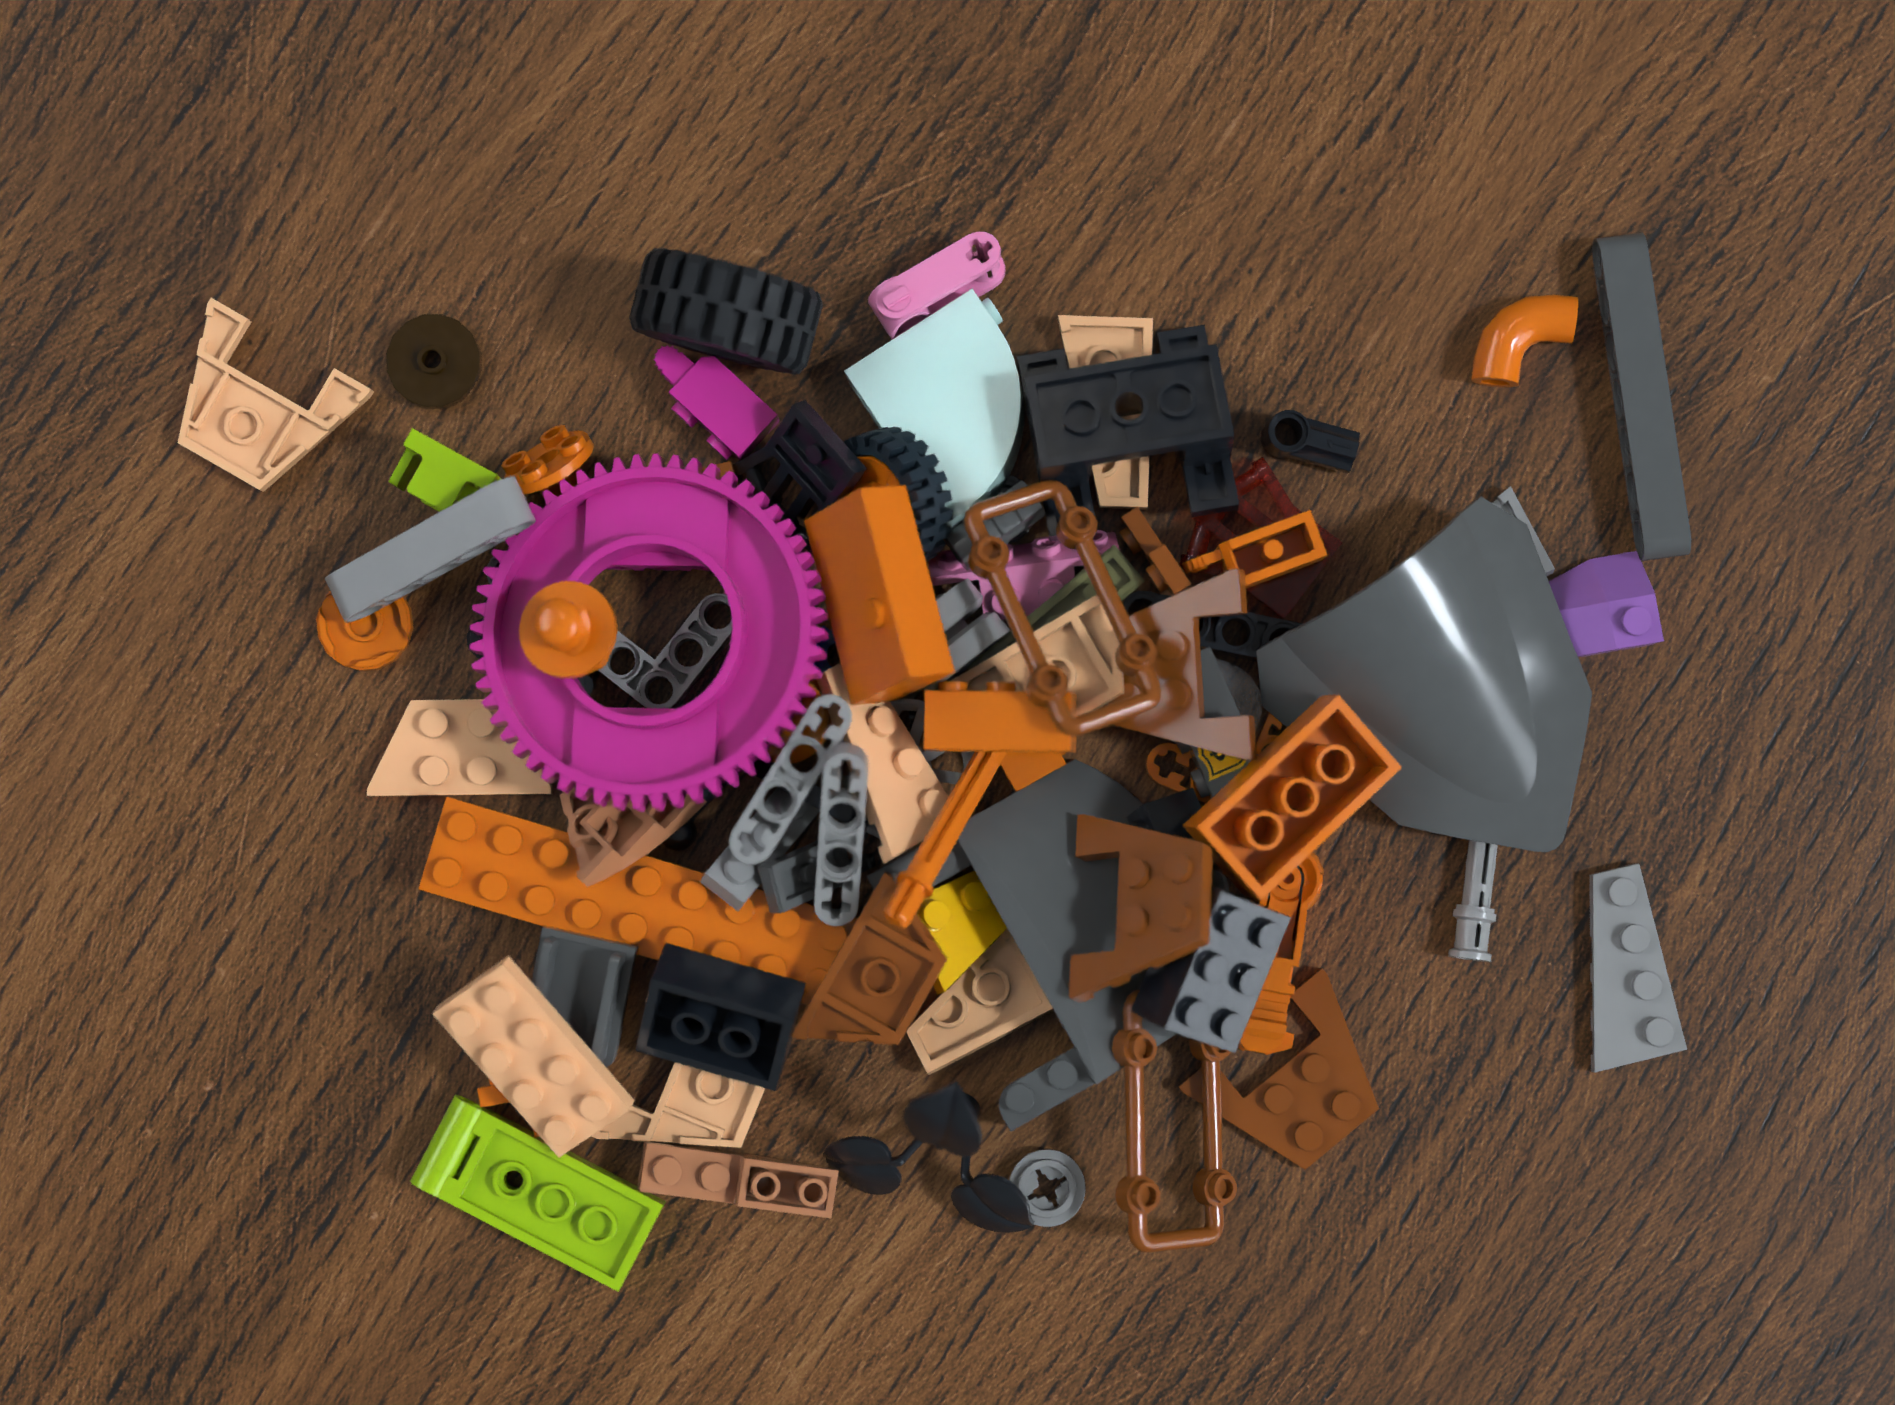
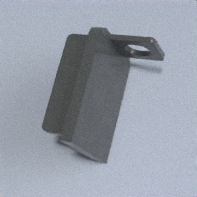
[532,926,639,1067]

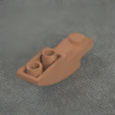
[637,1141,839,1219]

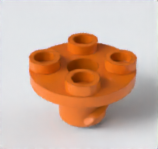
[501,425,594,500]
[519,581,617,679]

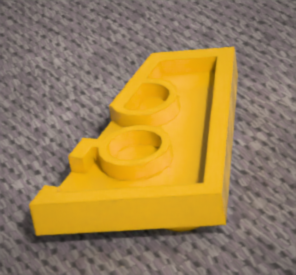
[917,870,1007,995]

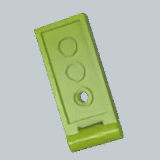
[410,1094,666,1291]

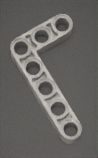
[487,556,732,709]

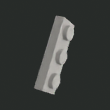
[700,787,820,911]

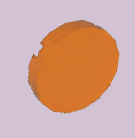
[316,591,413,671]

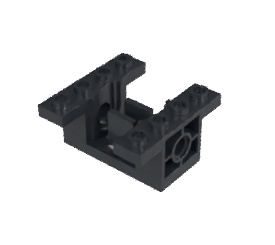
[1017,325,1239,542]

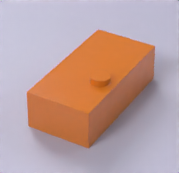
[804,485,955,706]
[1182,695,1402,900]

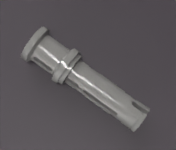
[1448,840,1498,962]

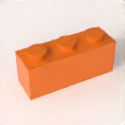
[924,681,1077,753]

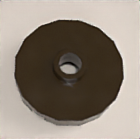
[386,314,482,409]

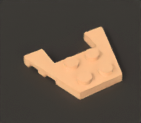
[178,298,374,492]
[591,995,766,1148]

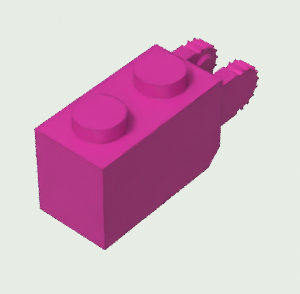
[653,345,780,461]

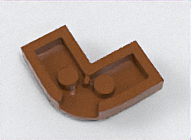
[1119,506,1191,596]

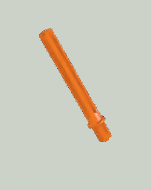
[884,752,1007,928]

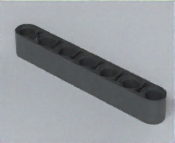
[1592,232,1691,561]

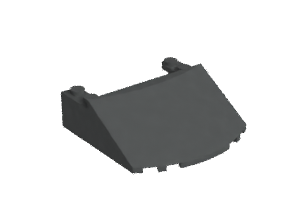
[867,759,1177,1131]

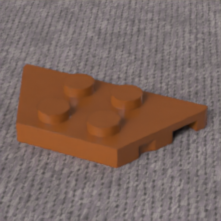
[791,871,948,1045]

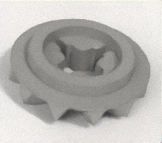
[1009,1149,1085,1227]

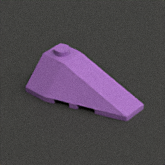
[1549,551,1664,658]

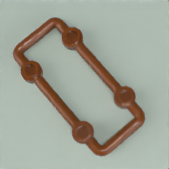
[964,479,1162,736]
[1112,989,1237,1253]

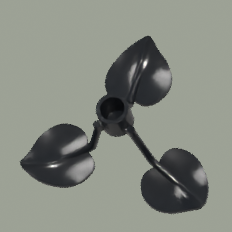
[823,1081,1035,1233]

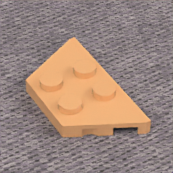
[952,595,1124,716]
[367,699,553,796]

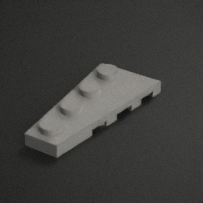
[1589,863,1687,1073]

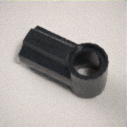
[1261,410,1360,473]

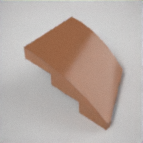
[560,786,707,887]

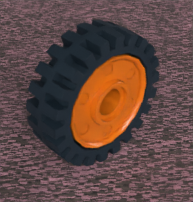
[844,427,953,562]

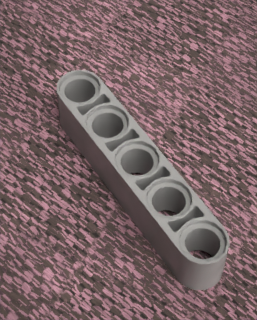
[325,476,536,623]

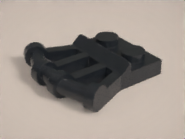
[733,400,867,556]

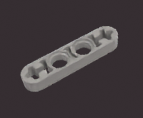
[730,694,852,864]
[814,743,869,926]

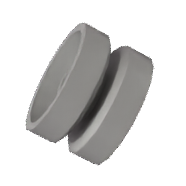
[923,578,1010,690]

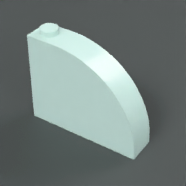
[844,288,1025,529]

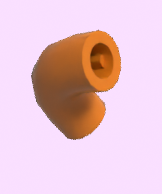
[1471,295,1578,387]

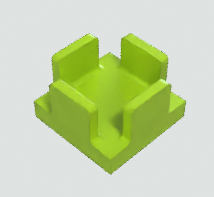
[389,428,502,512]

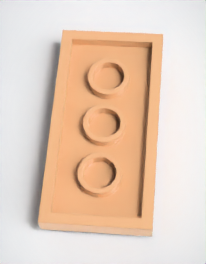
[432,956,635,1157]

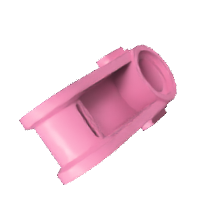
[868,232,1005,340]

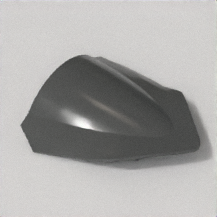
[1256,497,1592,852]

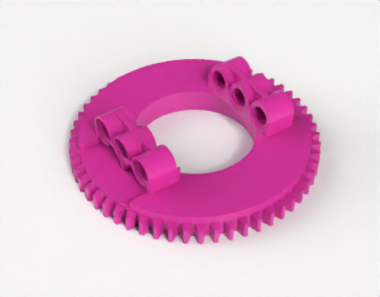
[470,454,829,812]

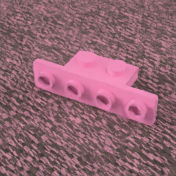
[928,530,1120,620]

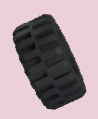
[629,248,823,375]

